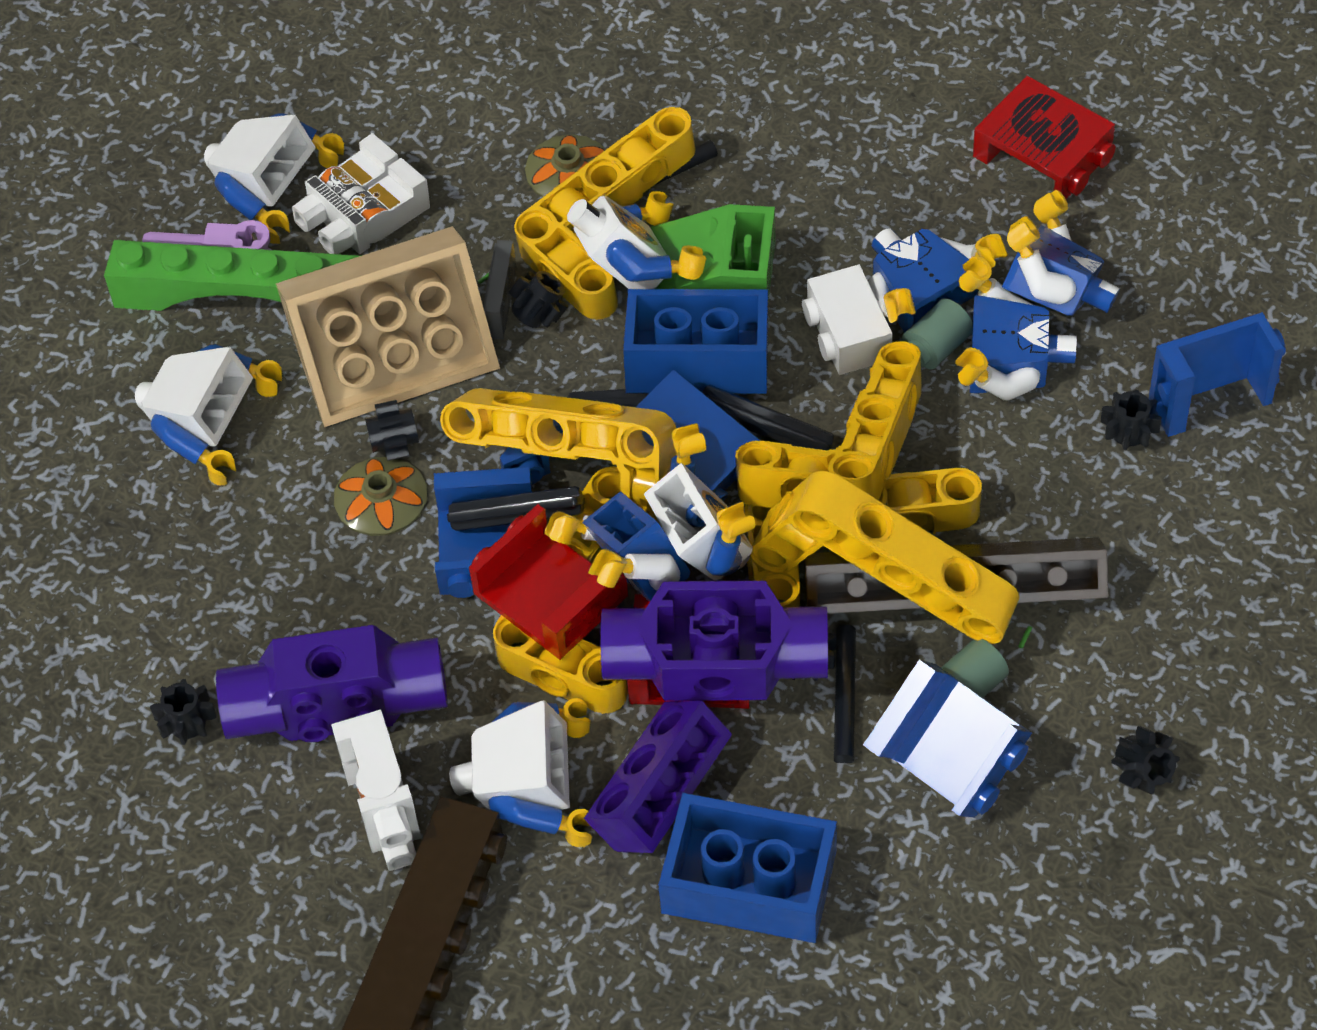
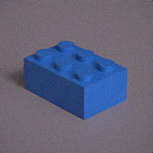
[623,289,768,394]
[658,793,837,943]

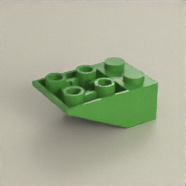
[650,204,776,303]

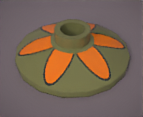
[525,134,606,197]
[334,457,427,536]

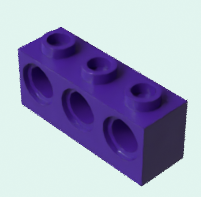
[584,700,732,853]

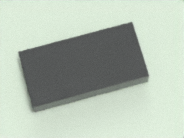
[483,240,517,339]

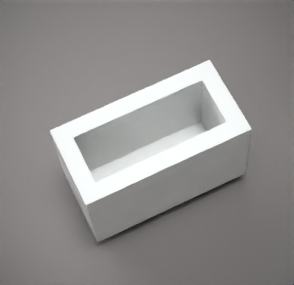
[802,264,892,375]

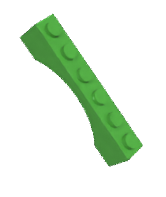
[104,240,359,311]

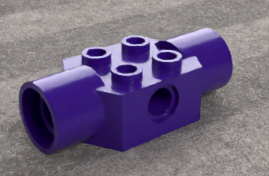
[601,581,828,701]
[216,625,448,742]

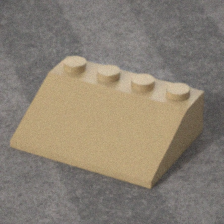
[276,226,500,427]

